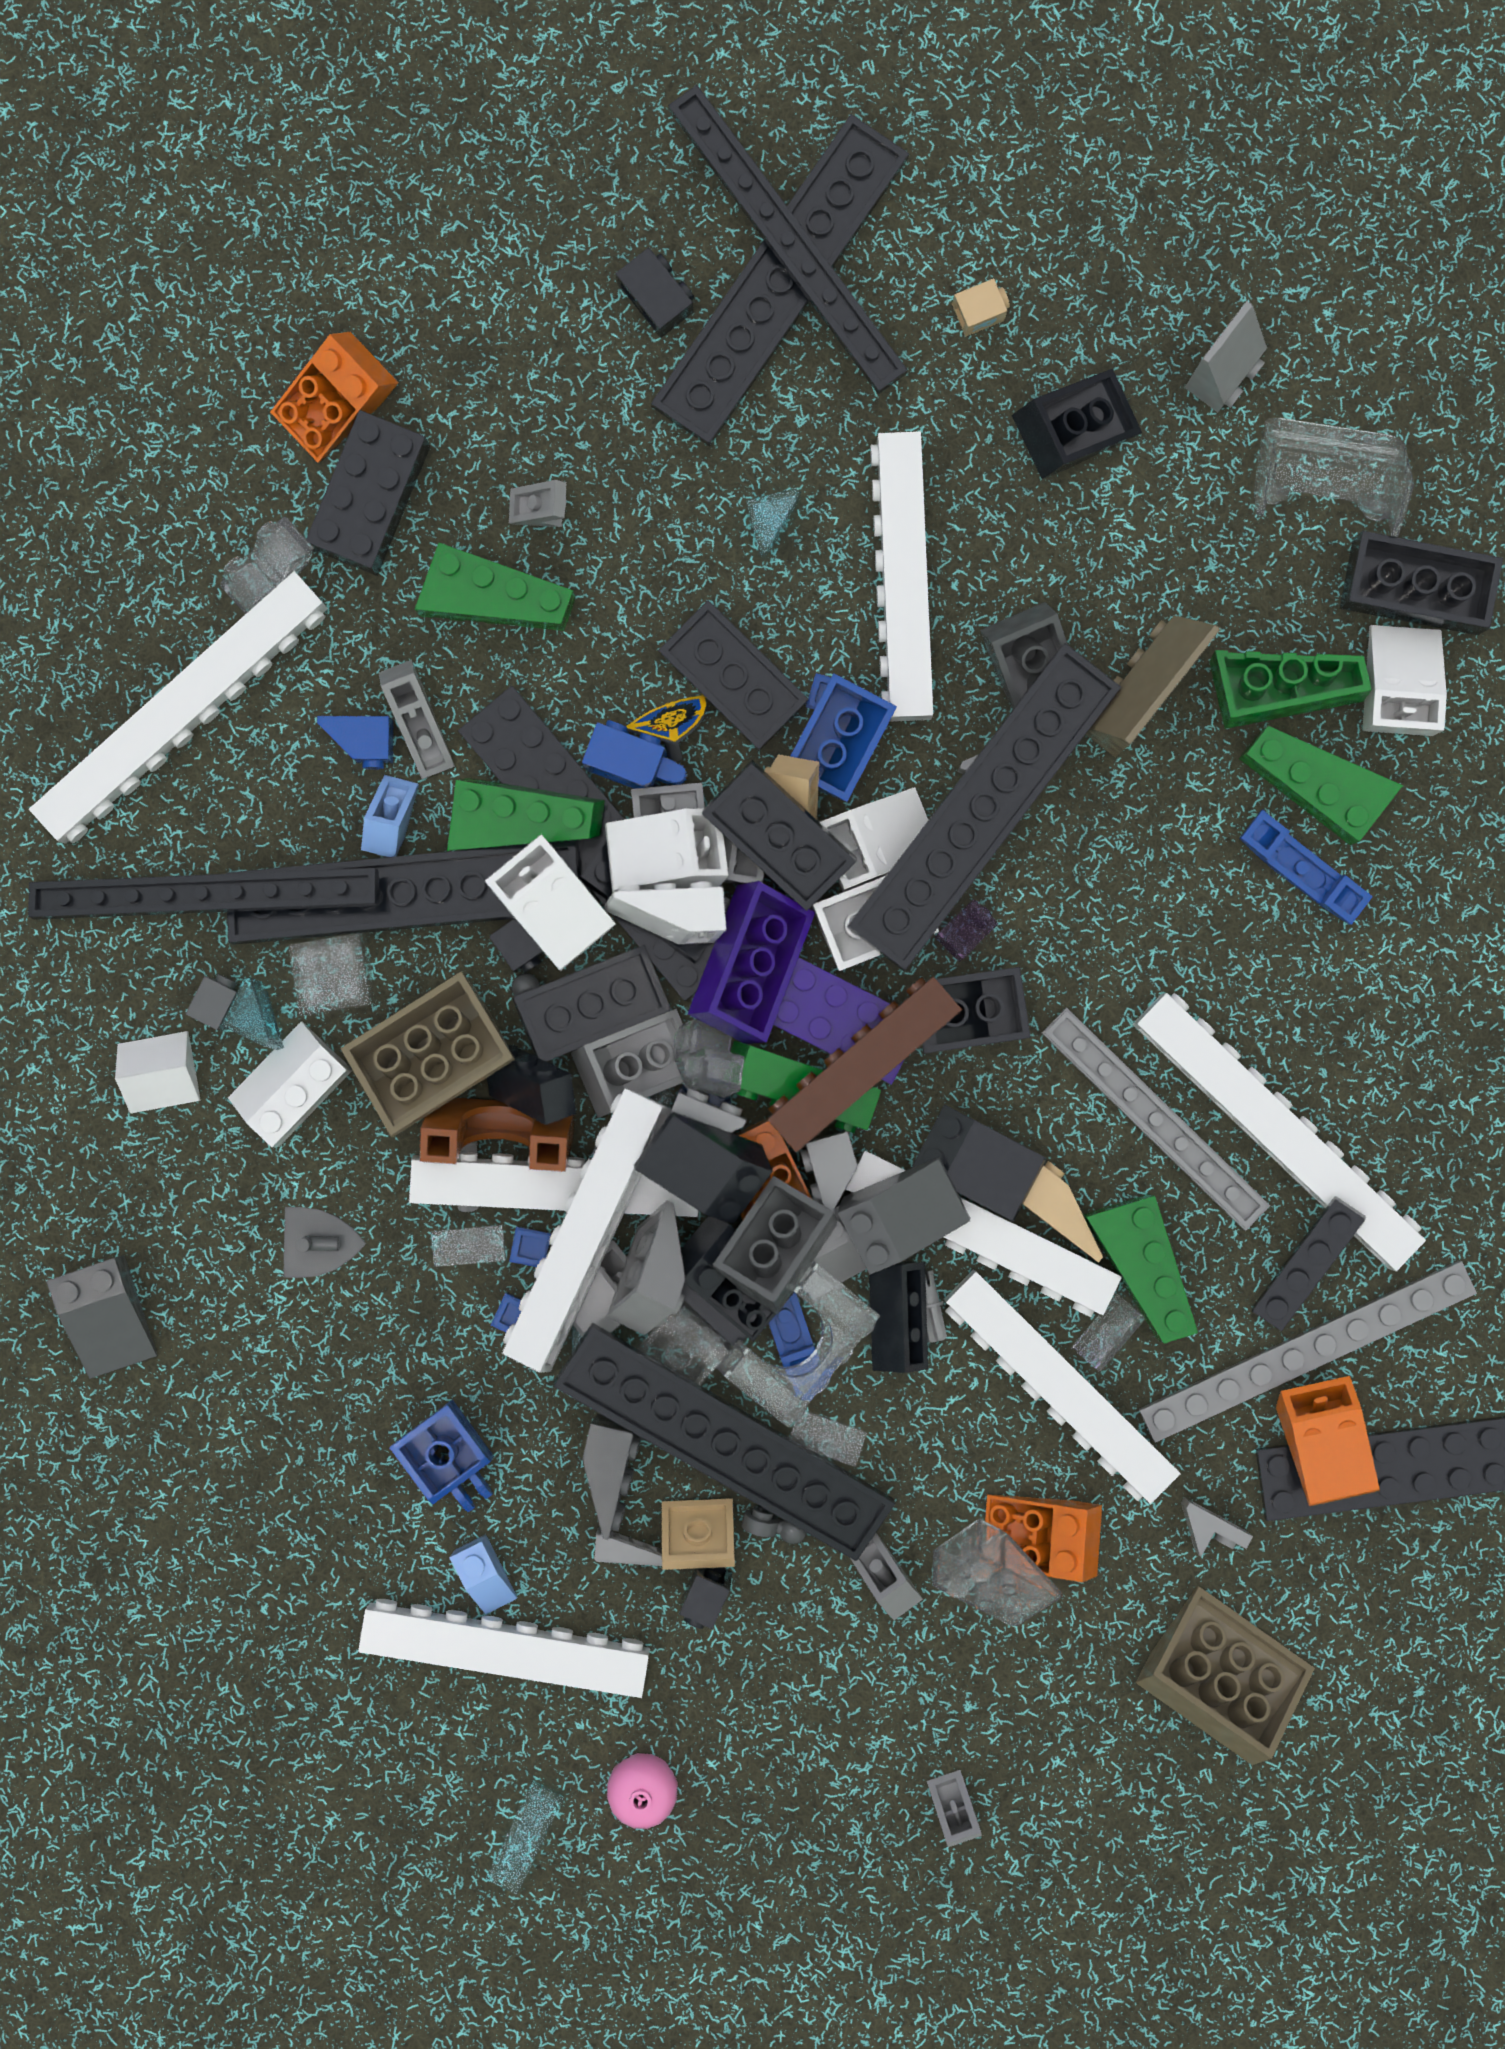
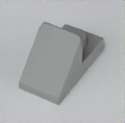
[509,480,567,527]
[631,783,705,818]
[1181,1497,1253,1557]

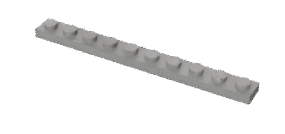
[1138,1260,1477,1443]

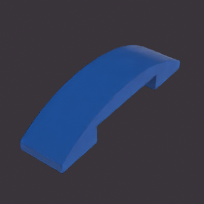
[1239,810,1373,925]
[769,1291,825,1391]

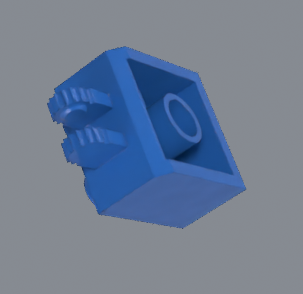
[582,720,688,789]
[389,1399,494,1512]

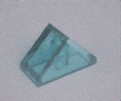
[746,488,801,559]
[222,977,284,1050]

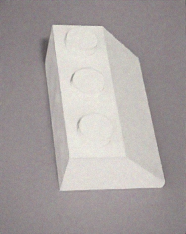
[812,876,939,971]
[228,1021,353,1148]

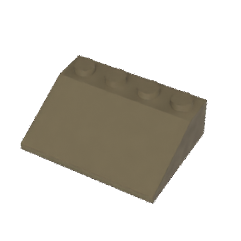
[1086,615,1221,758]
[340,971,515,1137]
[1135,1586,1315,1765]

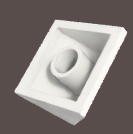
[115,1031,201,1113]

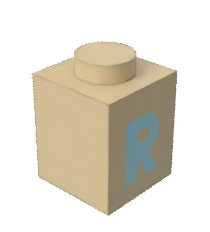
[952,278,1010,337]

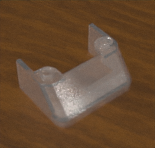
[1253,418,1414,537]

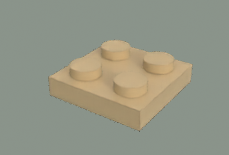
[662,1498,735,1570]

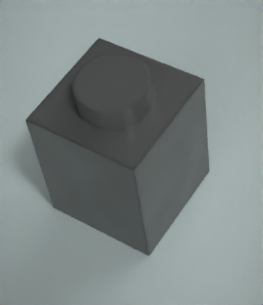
[186,974,243,1031]

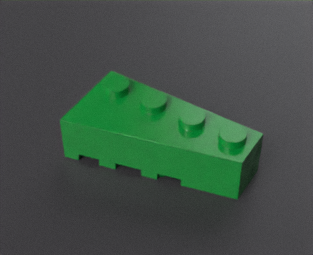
[415,543,576,631]
[1209,650,1372,729]
[1239,726,1403,845]
[447,778,605,851]
[721,1041,881,1133]
[1083,1194,1198,1344]

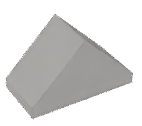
[927,1770,982,1847]

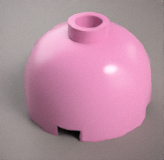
[607,1753,678,1829]

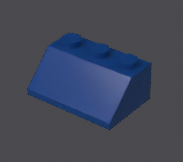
[790,674,897,802]

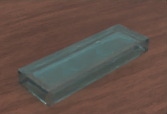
[485,1779,565,1895]

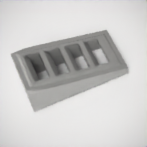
[594,1528,662,1566]

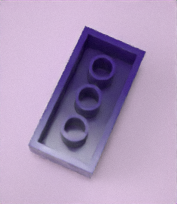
[688,881,815,1044]
[773,958,905,1085]

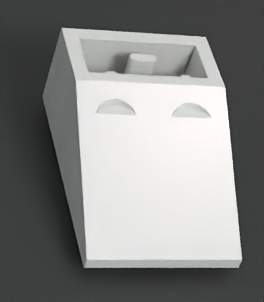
[1362,625,1447,736]
[819,787,928,892]
[605,808,728,892]
[485,834,616,971]
[604,882,726,944]

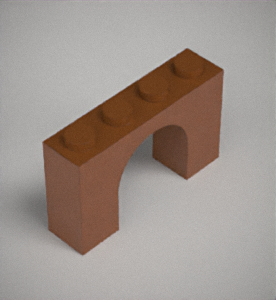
[420,1098,575,1172]

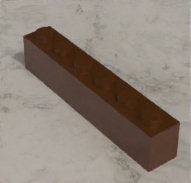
[767,977,962,1152]

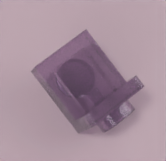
[935,899,998,962]

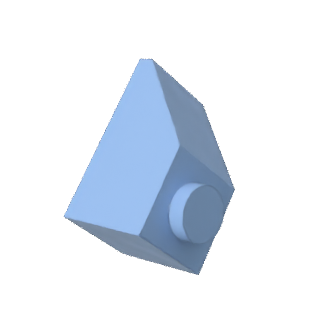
[361,775,418,857]
[450,1534,518,1615]

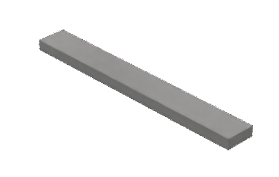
[1041,1008,1270,1231]

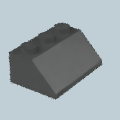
[713,1176,837,1314]

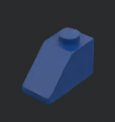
[317,716,393,770]

